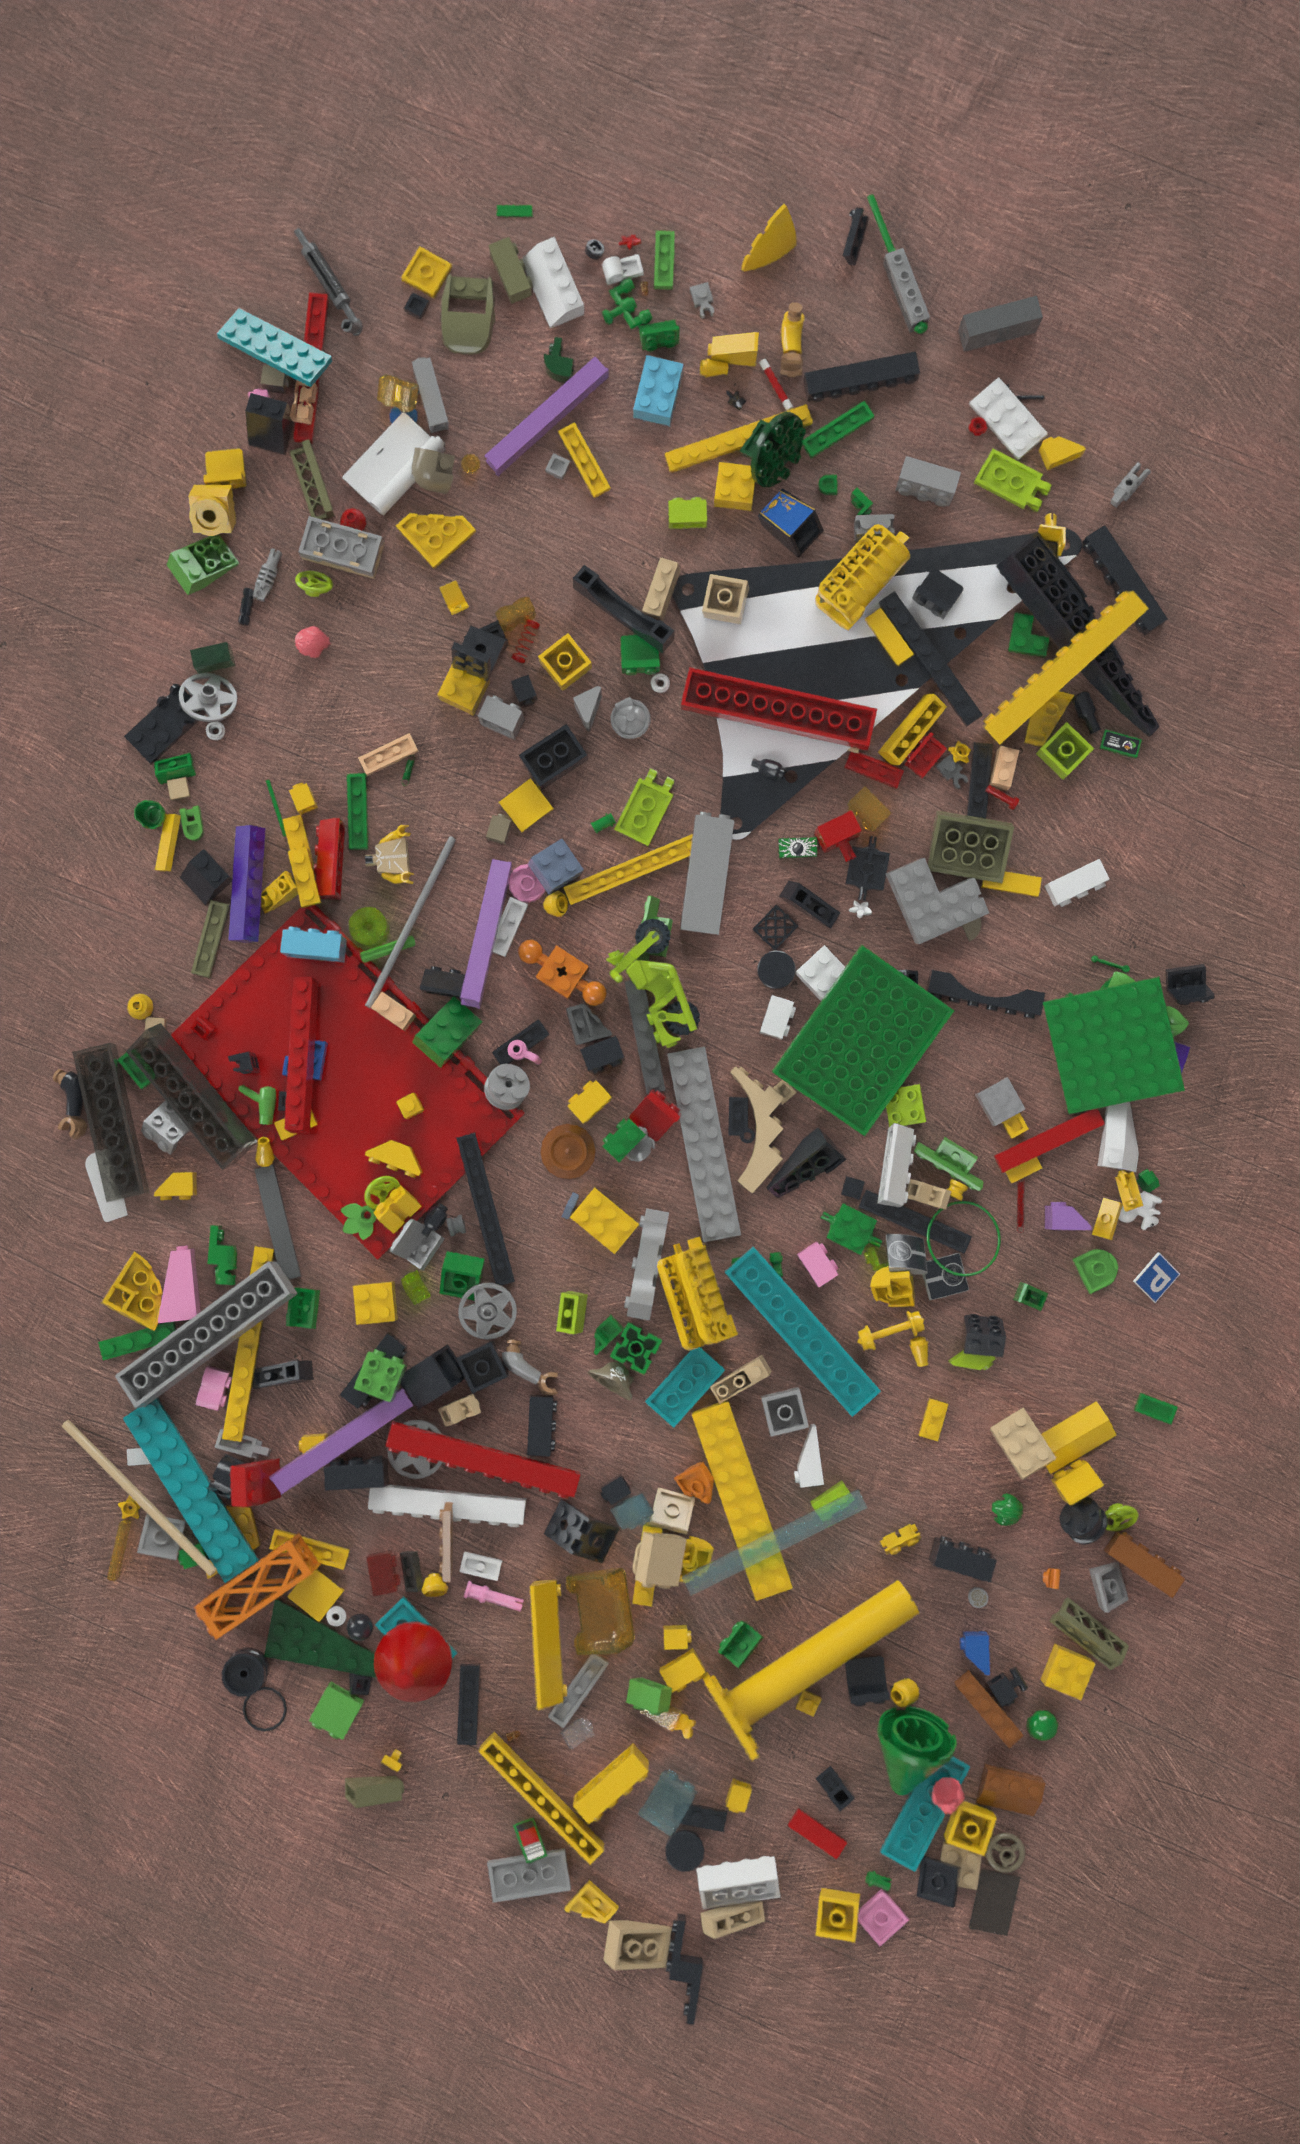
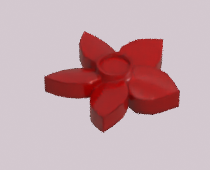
[619,234,641,250]

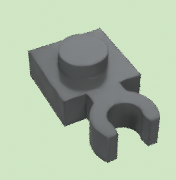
[936,754,969,790]

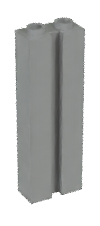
[680,812,734,935]

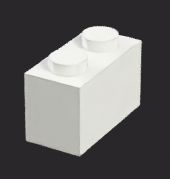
[760,995,796,1040]

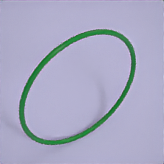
[927,1201,1001,1277]

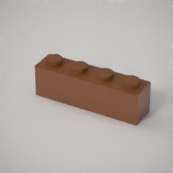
[1104,1531,1185,1598]
[954,1670,1024,1748]

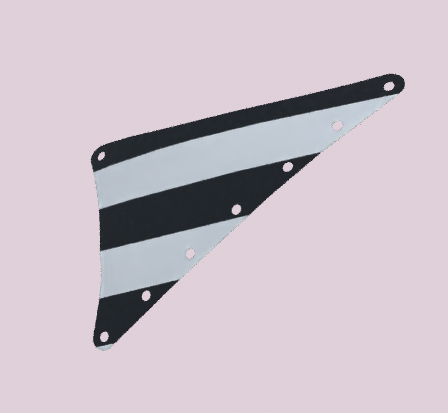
[672,528,1082,840]

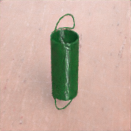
[402,755,415,786]

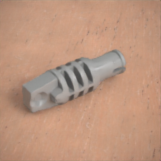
[253,549,282,602]

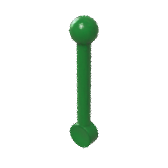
[1091,955,1130,973]

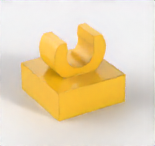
[795,1690,821,1717]
[380,1749,402,1772]

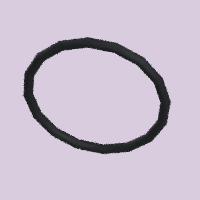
[243,1686,287,1732]

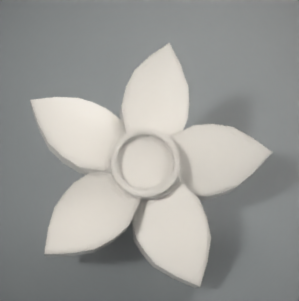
[849,900,872,918]

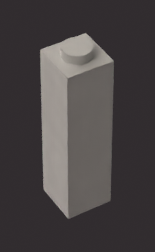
[412,357,449,433]

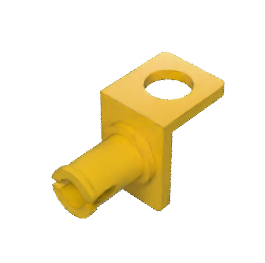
[1038,513,1065,556]

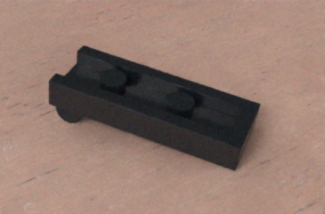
[842,208,869,265]

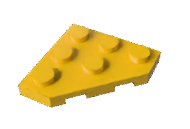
[396,513,476,569]

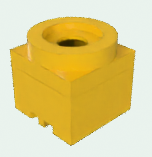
[188,485,236,536]

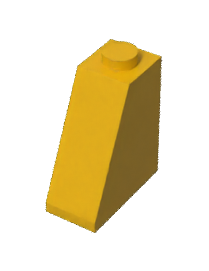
[708,332,759,366]

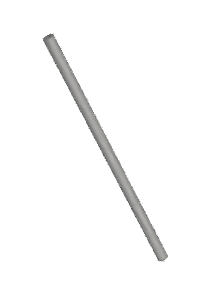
[365,836,456,1009]

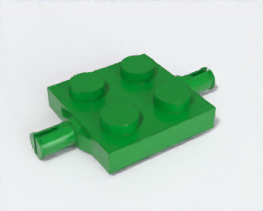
[820,1204,883,1255]

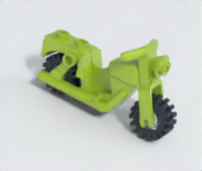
[606,919,700,1048]

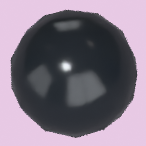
[346,1614,373,1641]

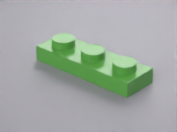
[654,231,675,289]

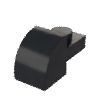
[815,1765,855,1811]

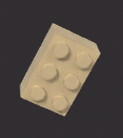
[990,1408,1056,1481]

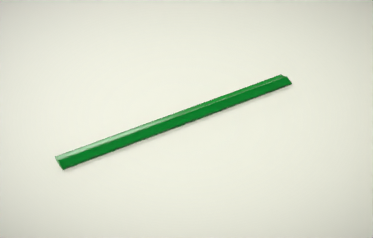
[266,779,286,837]

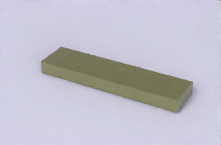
[191,900,230,979]

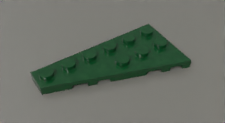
[264,1598,377,1678]

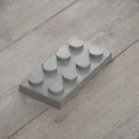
[487,1848,571,1903]

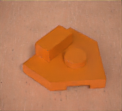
[674,1462,714,1504]

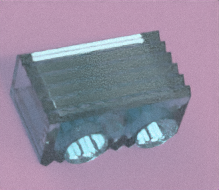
[610,1493,654,1530]

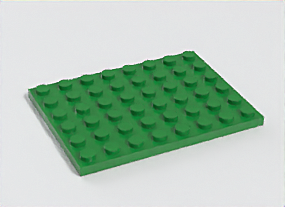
[771,945,954,1136]

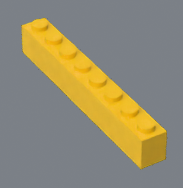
[479,1732,605,1865]

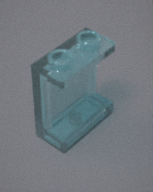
[638,1770,698,1837]

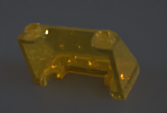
[566,1568,635,1655]

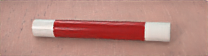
[759,359,793,411]

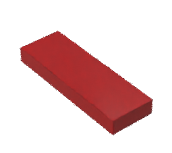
[844,752,904,789]
[787,1808,847,1860]

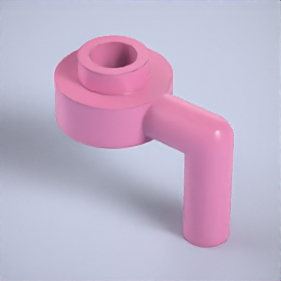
[508,1040,542,1065]

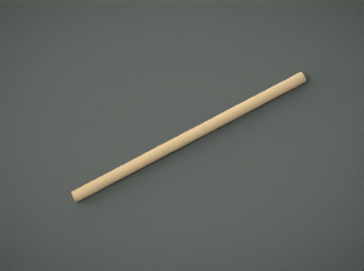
[62,1420,217,1576]

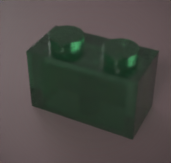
[190,642,236,674]

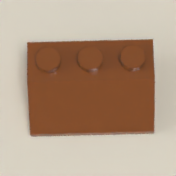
[976,1763,1046,1816]

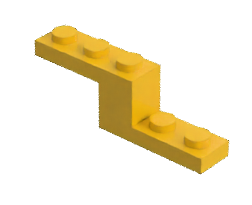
[282,815,321,908]

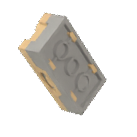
[298,516,385,579]

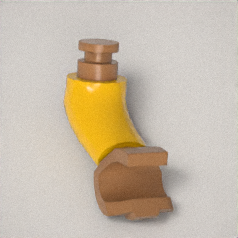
[780,302,805,377]

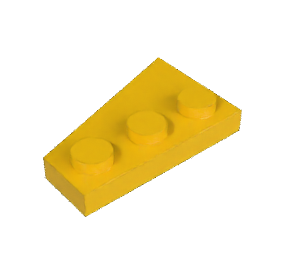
[1024,691,1074,747]

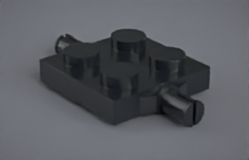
[845,836,890,901]

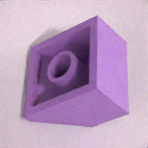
[1045,1202,1091,1230]

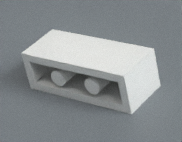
[1044,859,1109,907]

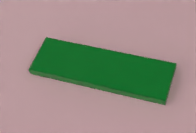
[497,205,532,217]

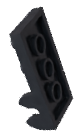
[124,684,206,765]

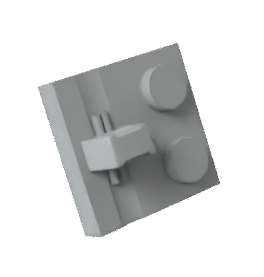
[137,1514,185,1561]

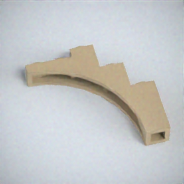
[730,1066,784,1194]

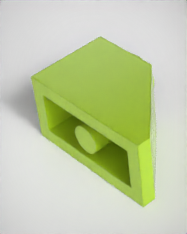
[948,1350,996,1370]

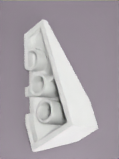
[1097,1102,1139,1172]

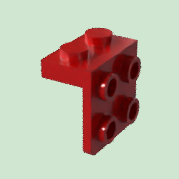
[629,1089,681,1141]

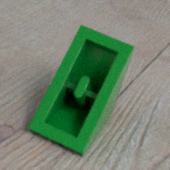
[1013,1282,1048,1311]

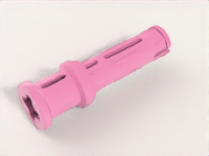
[464,1581,524,1612]

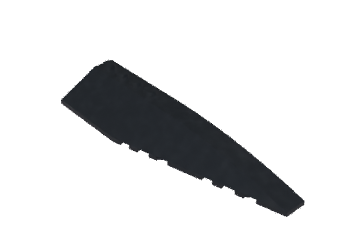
[996,531,1160,737]

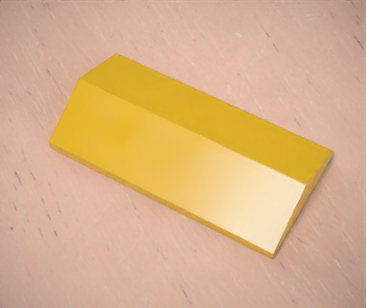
[1041,1401,1116,1474]

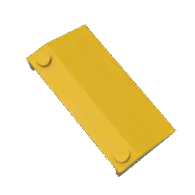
[530,1580,568,1710]

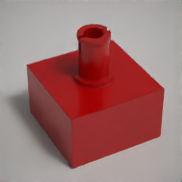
[814,810,862,862]

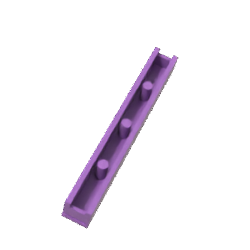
[485,357,609,476]
[460,859,512,1009]
[270,1387,413,1494]

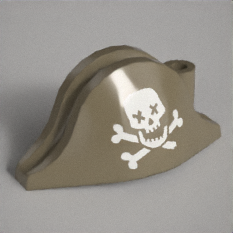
[587,1362,633,1400]

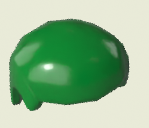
[134,800,166,829]
[1026,1710,1058,1741]

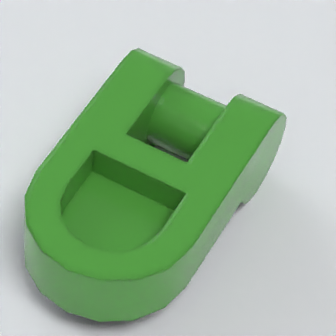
[180,806,204,841]

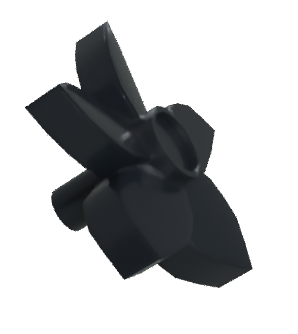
[726,390,747,410]

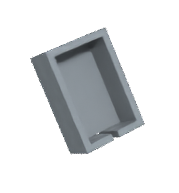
[895,456,961,507]

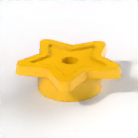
[948,741,971,763]
[118,1495,141,1519]

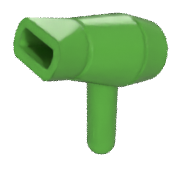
[239,1085,276,1124]

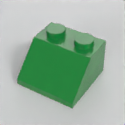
[439,1251,485,1301]

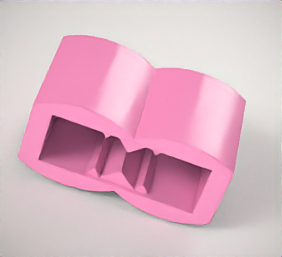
[196,1366,232,1411]

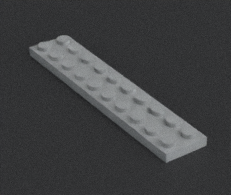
[667,1047,741,1242]

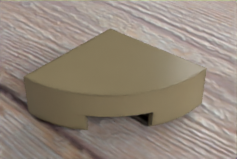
[962,918,981,942]

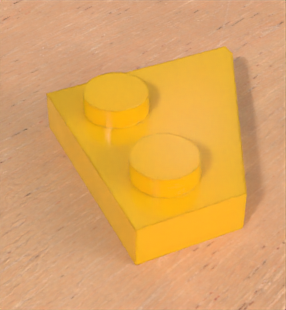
[564,1880,619,1924]

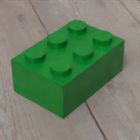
[412,996,482,1068]

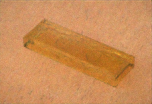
[107,1519,132,1581]

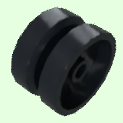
[222,1647,269,1697]

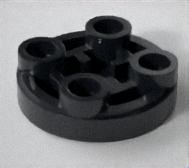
[757,951,796,989]
[665,1830,704,1872]

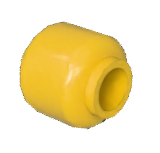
[890,1678,919,1707]

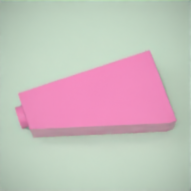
[158,1245,201,1323]

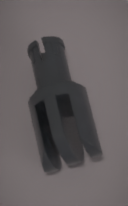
[1072,691,1101,734]

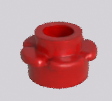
[968,417,987,436]

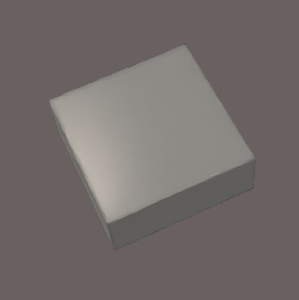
[545,453,571,480]

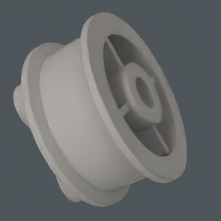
[484,1064,530,1110]

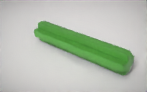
[360,936,416,963]

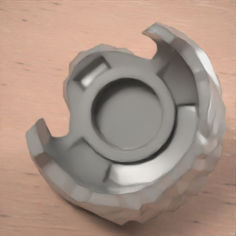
[626,1126,655,1162]

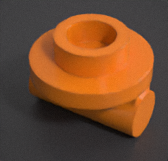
[1043,1568,1061,1589]

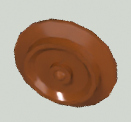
[540,1124,596,1179]

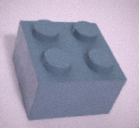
[528,839,584,895]

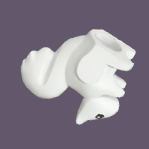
[1119,1191,1163,1230]

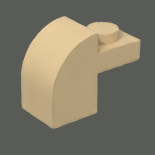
[906,1179,951,1210]
[438,1394,481,1427]

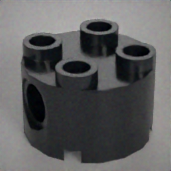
[208,1454,246,1500]

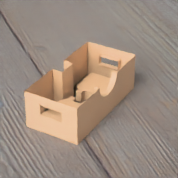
[290,380,317,424]

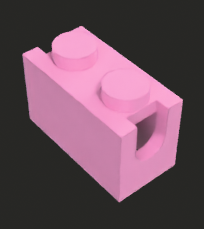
[797,1242,839,1287]

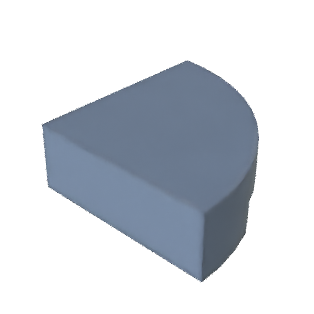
[561,1192,579,1220]

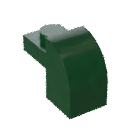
[544,337,574,383]

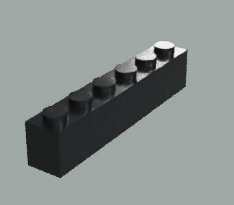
[803,351,920,402]
[1082,525,1168,636]

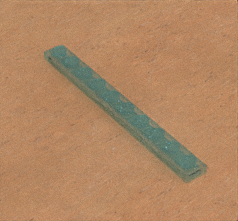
[682,1489,867,1596]

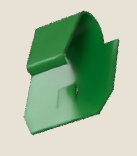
[1136,1169,1160,1193]

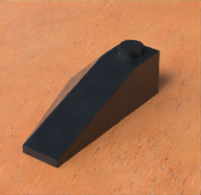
[766,1127,847,1198]

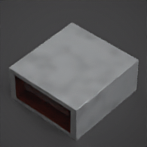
[975,1077,1025,1126]

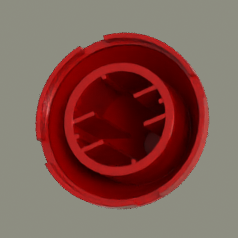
[374,1622,453,1702]

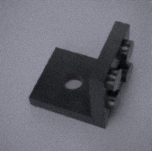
[451,626,506,682]
[544,1499,620,1563]

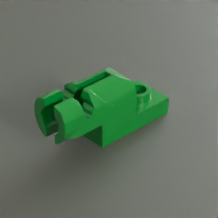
[207,1225,238,1285]

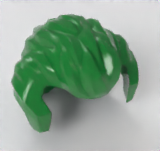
[991,1493,1023,1526]

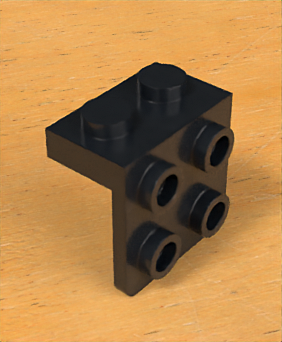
[912,568,963,620]
[1166,964,1215,1005]
[964,1314,1006,1357]
[845,1655,890,1706]

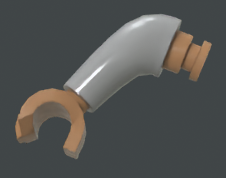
[502,1340,558,1396]

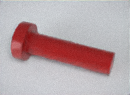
[986,785,1019,810]

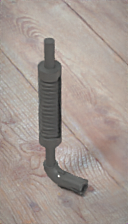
[294,228,363,336]

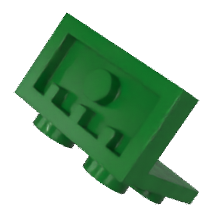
[638,320,680,351]

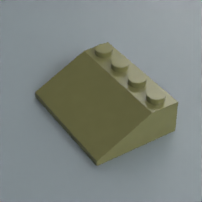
[928,811,1014,883]

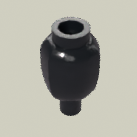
[751,759,786,780]
[421,1203,448,1237]

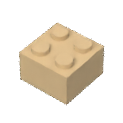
[702,574,749,624]

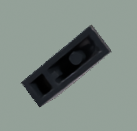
[779,880,841,929]
[252,1360,314,1389]

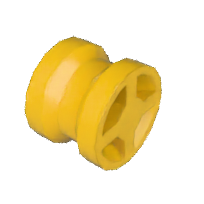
[946,1179,968,1201]

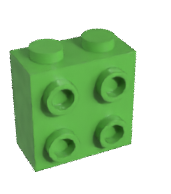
[354,1349,407,1402]
[309,1681,365,1740]

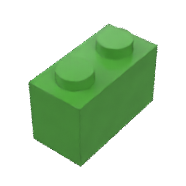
[626,1677,672,1716]

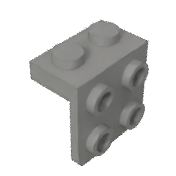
[141,1098,197,1155]
[390,1219,445,1271]

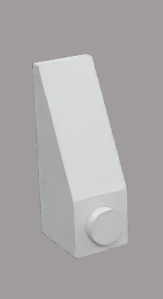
[794,1424,824,1488]

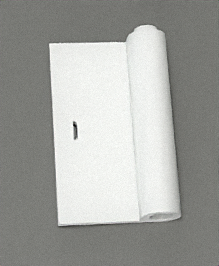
[342,412,445,516]

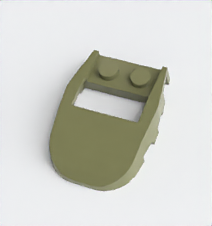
[441,275,495,354]

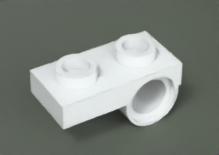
[602,254,644,285]

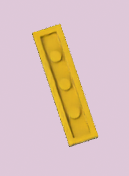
[558,422,611,498]
[269,1529,350,1570]

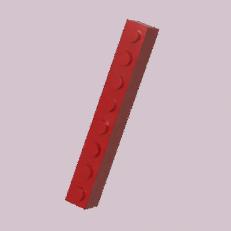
[284,977,319,1134]

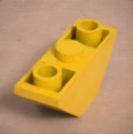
[261,871,298,914]
[365,1140,423,1178]

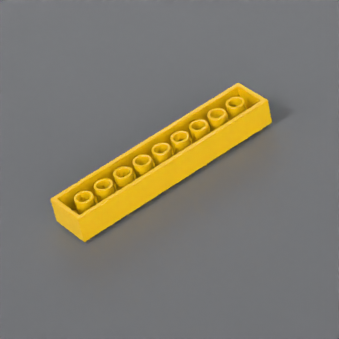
[982,591,1149,744]
[691,1400,793,1601]

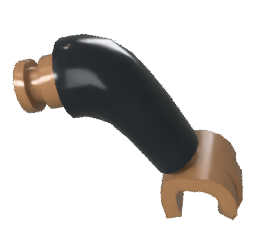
[53,1069,87,1140]

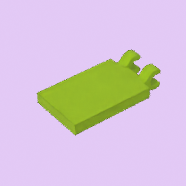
[974,449,1052,512]
[614,768,675,847]

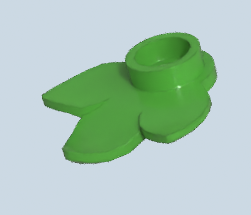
[341,1203,377,1240]

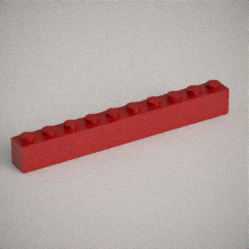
[386,1421,580,1499]

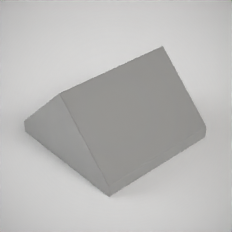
[573,686,602,731]
[1089,1562,1129,1612]

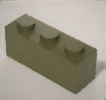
[488,237,533,304]

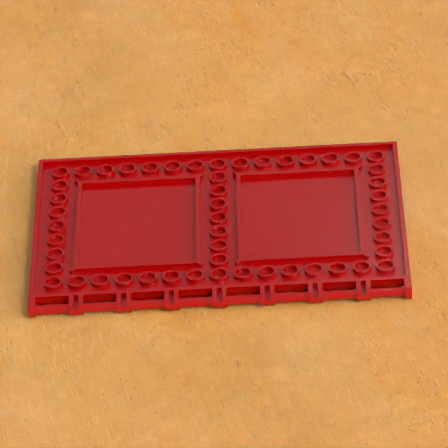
[163,905,525,1260]

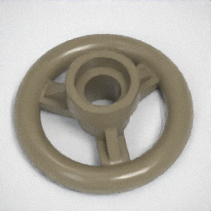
[986,1833,1025,1873]

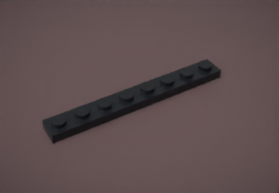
[878,591,983,727]
[456,1133,515,1286]

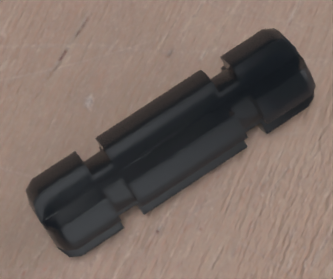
[238,588,254,626]

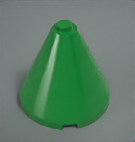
[877,1706,956,1795]

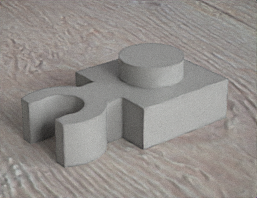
[690,282,714,319]

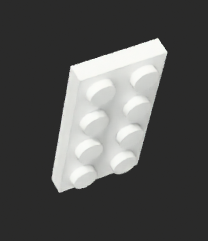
[969,377,1048,460]

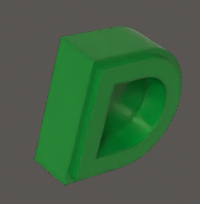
[818,475,837,495]

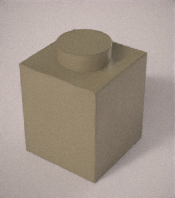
[260,365,291,394]
[486,814,512,845]

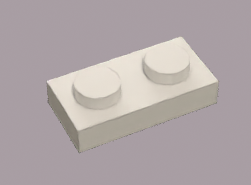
[460,1552,502,1581]

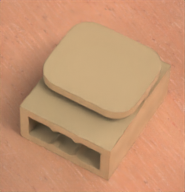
[633,1532,686,1589]

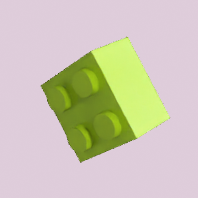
[1036,722,1094,780]

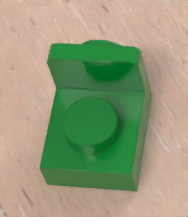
[850,488,873,515]

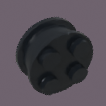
[1060,1497,1108,1545]

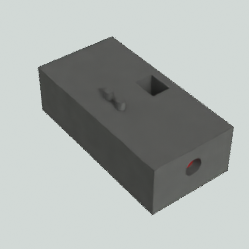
[958,296,1043,352]

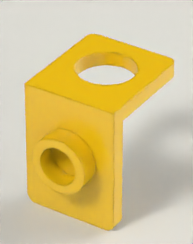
[440,580,469,615]

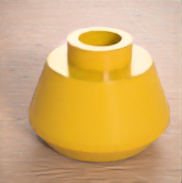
[543,891,568,917]
[127,994,153,1020]
[422,1573,448,1597]

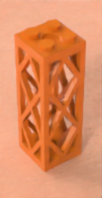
[194,1533,321,1640]

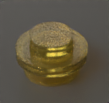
[461,454,480,473]

